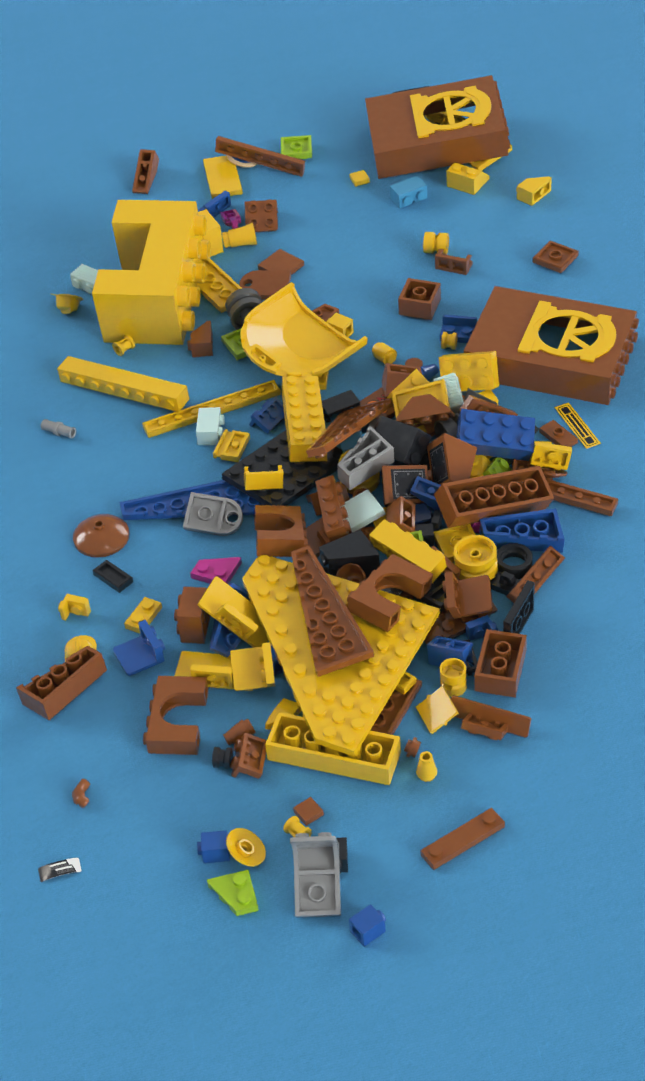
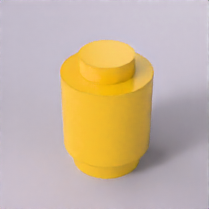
[372,342,397,364]

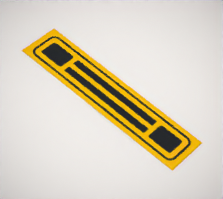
[554,402,601,449]

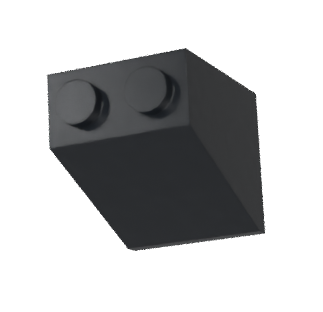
[374,416,432,465]
[318,529,380,578]

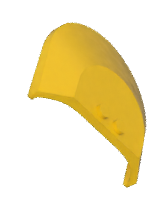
[240,282,368,377]

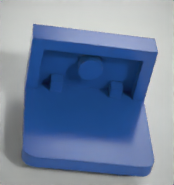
[113,620,165,676]

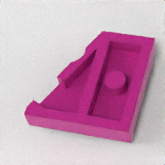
[190,557,242,584]

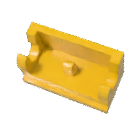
[244,465,284,490]

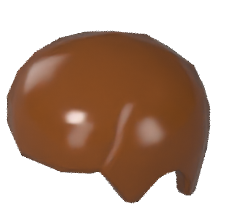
[336,563,367,584]

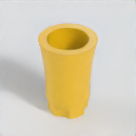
[222,223,257,248]

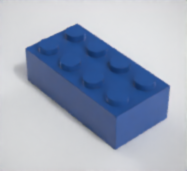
[456,409,535,461]

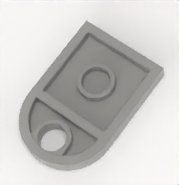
[183,492,243,536]

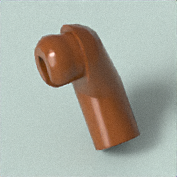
[72,779,90,808]

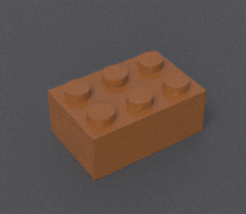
[474,629,527,698]

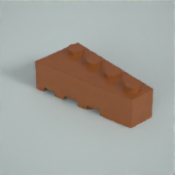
[16,646,107,720]

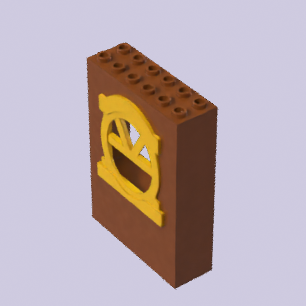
[365,75,511,179]
[464,286,639,405]

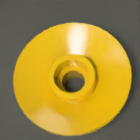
[226,828,266,867]

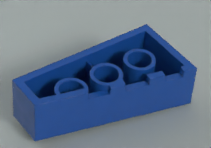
[479,508,564,553]

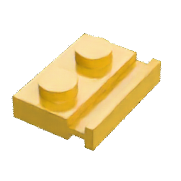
[213,429,250,462]

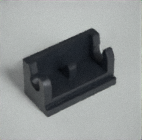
[322,390,360,423]

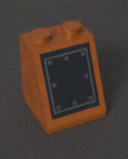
[427,433,477,485]
[381,465,432,507]

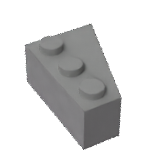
[337,426,394,490]

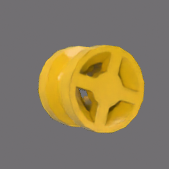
[441,332,458,350]

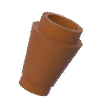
[223,718,256,745]

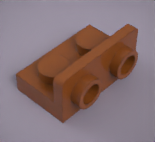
[230,733,267,779]

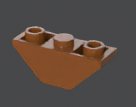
[396,394,455,426]

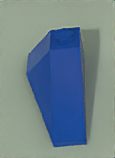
[210,583,251,658]

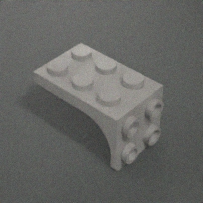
[290,832,341,917]

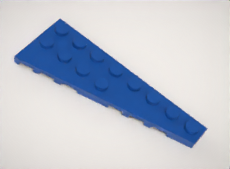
[119,480,263,520]

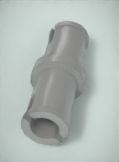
[41,419,76,439]

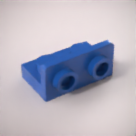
[440,315,477,343]
[249,396,285,434]

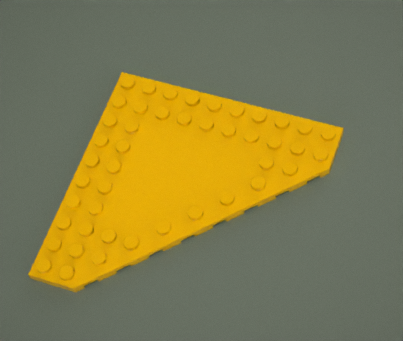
[242,555,440,757]

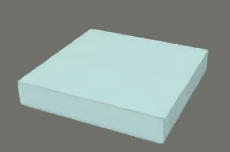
[343,489,386,533]

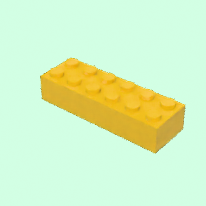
[282,375,327,462]
[265,712,401,785]

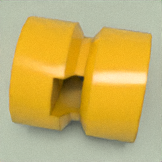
[423,232,449,255]
[439,658,467,697]

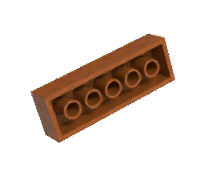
[434,466,555,528]

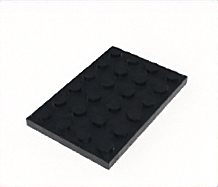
[222,430,343,506]

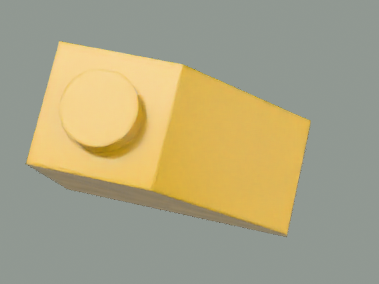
[516,176,552,206]

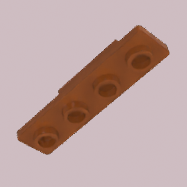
[451,695,531,740]

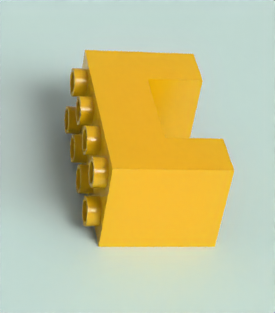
[92,200,211,345]

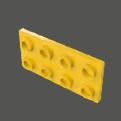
[197,576,268,648]
[174,651,253,691]

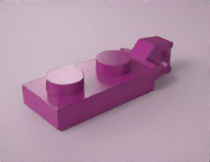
[220,209,241,229]

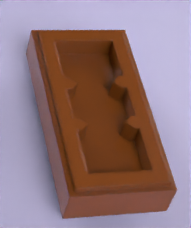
[539,420,578,447]

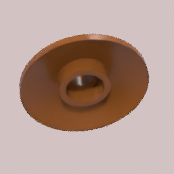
[530,465,567,480]

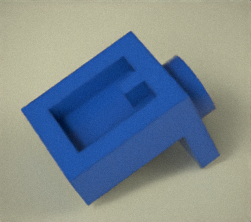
[466,615,498,641]

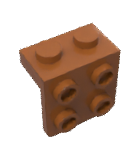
[245,199,278,232]
[442,572,493,619]

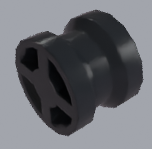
[212,747,233,769]

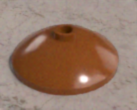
[73,514,130,557]

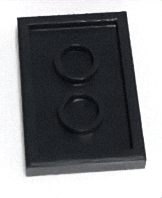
[503,580,535,634]

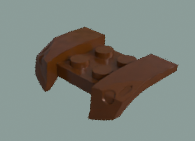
[421,602,497,644]

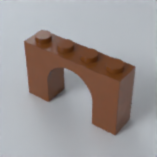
[254,505,308,557]
[347,554,433,632]
[143,676,209,755]

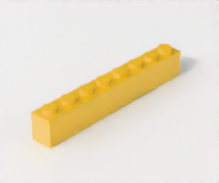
[57,356,190,412]

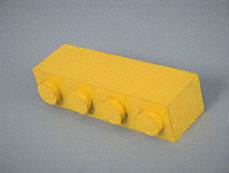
[369,519,447,583]

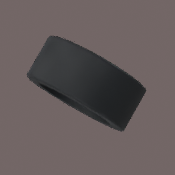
[497,543,532,579]

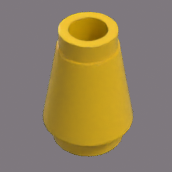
[416,751,437,782]

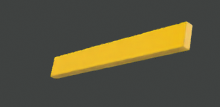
[142,380,281,438]

